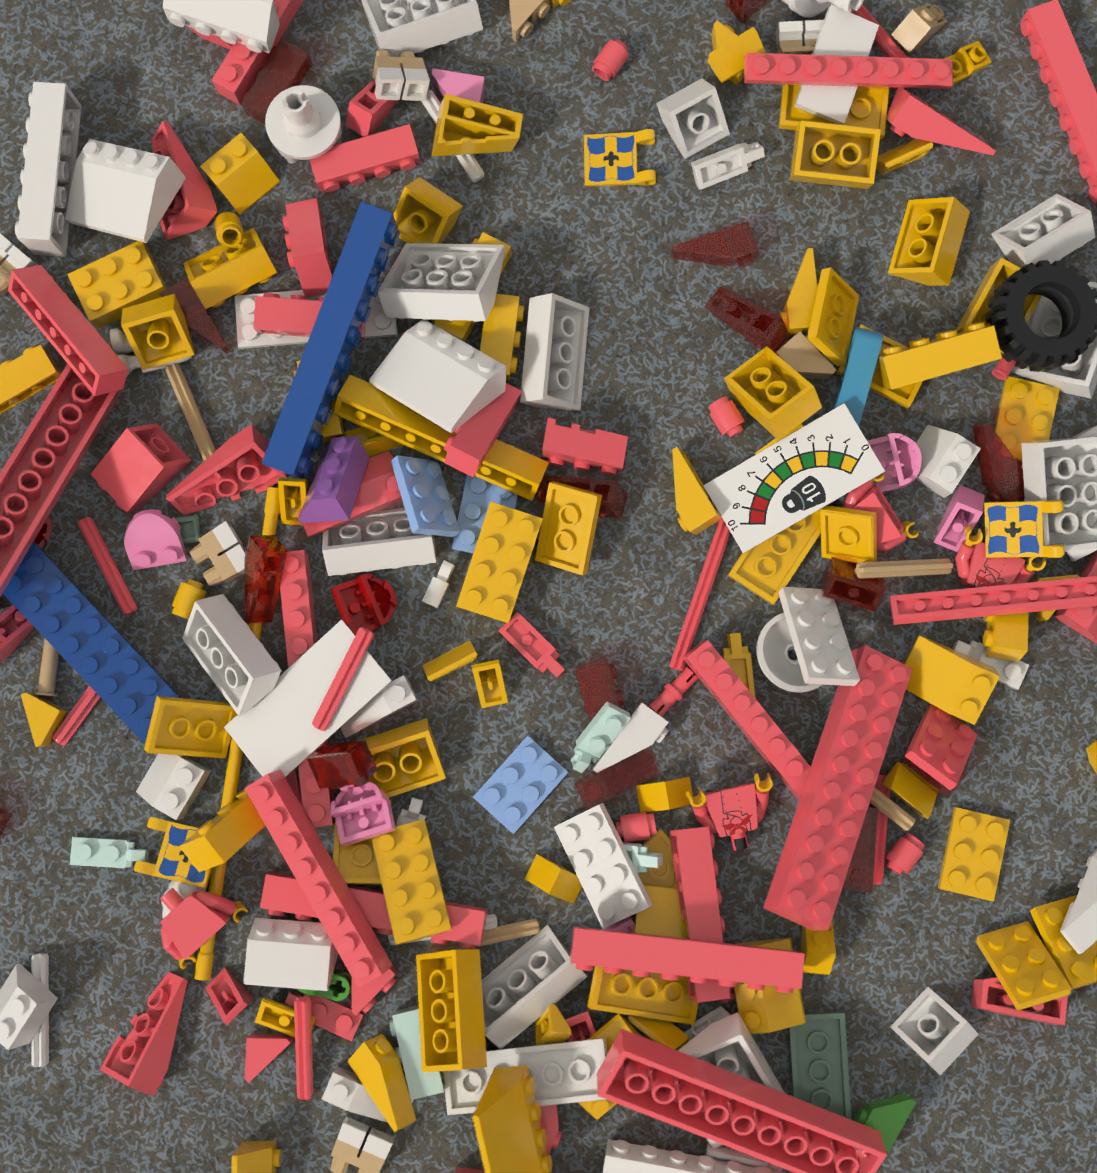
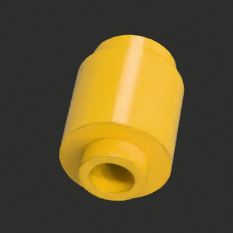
[214,212,244,247]
[172,579,207,620]

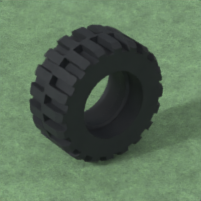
[986,260,1097,372]

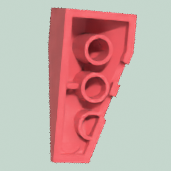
[886,88,996,155]
[152,121,217,240]
[166,424,287,515]
[298,451,403,537]
[100,972,188,1097]

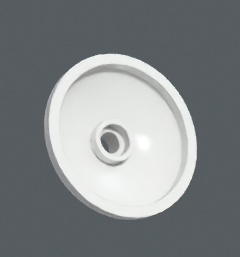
[756,613,822,693]

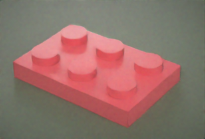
[905,704,978,791]

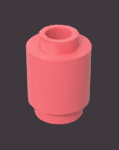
[592,39,629,81]
[708,396,746,438]
[616,811,657,843]
[885,833,925,875]

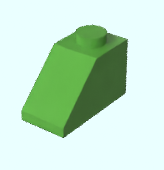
[854,1093,916,1152]

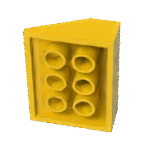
[473,1065,552,1173]

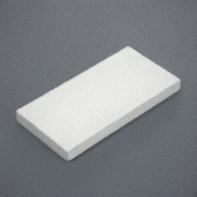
[794,4,879,125]

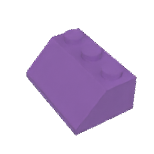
[298,435,370,523]

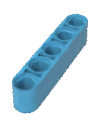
[833,327,883,427]

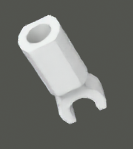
[422,560,455,609]

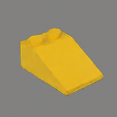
[904,635,1000,725]

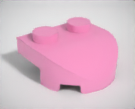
[867,433,922,493]
[124,509,187,570]
[330,779,396,847]

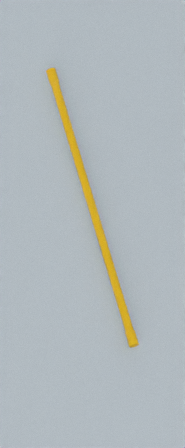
[194,487,280,981]

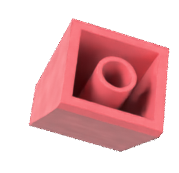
[91,423,192,513]

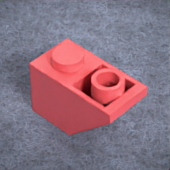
[352,966,398,1016]

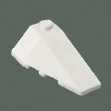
[1060,849,1097,954]

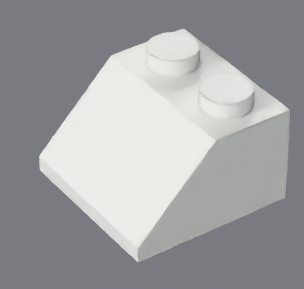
[656,78,730,159]
[916,425,981,498]
[136,754,211,820]
[0,963,58,1050]
[891,987,978,1076]

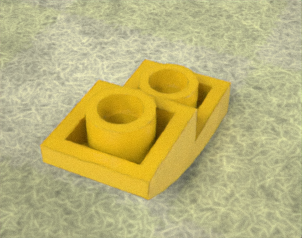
[944,40,992,90]

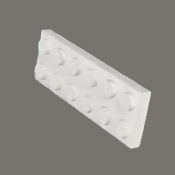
[235,283,398,349]
[443,1038,608,1115]

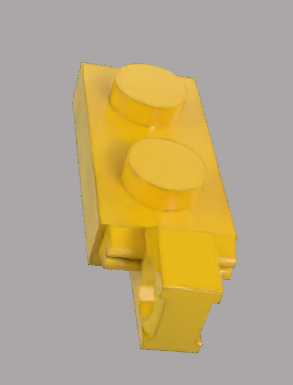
[722,633,755,697]

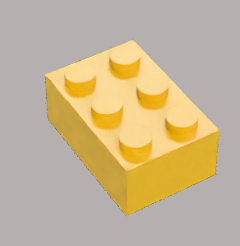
[789,120,881,189]
[67,241,170,329]
[724,346,822,441]

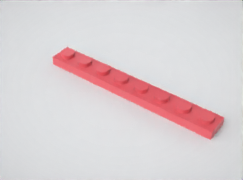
[744,53,953,89]
[890,576,1097,625]

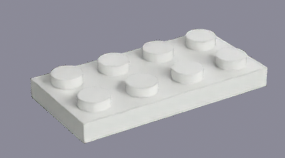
[778,586,860,686]
[554,803,653,929]

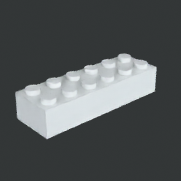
[15,82,82,257]

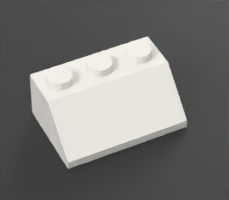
[991,194,1095,268]
[244,918,338,991]

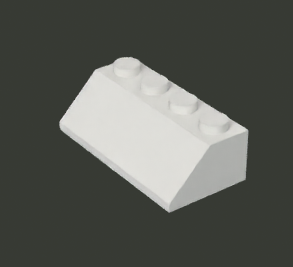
[163,0,280,53]
[520,293,589,411]
[322,508,436,576]
[182,594,281,716]
[482,925,588,1049]

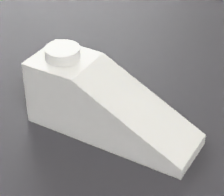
[340,675,419,738]
[593,703,669,773]
[322,1066,414,1123]

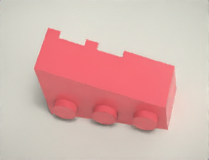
[282,198,332,297]
[542,417,628,476]
[970,977,1068,1025]

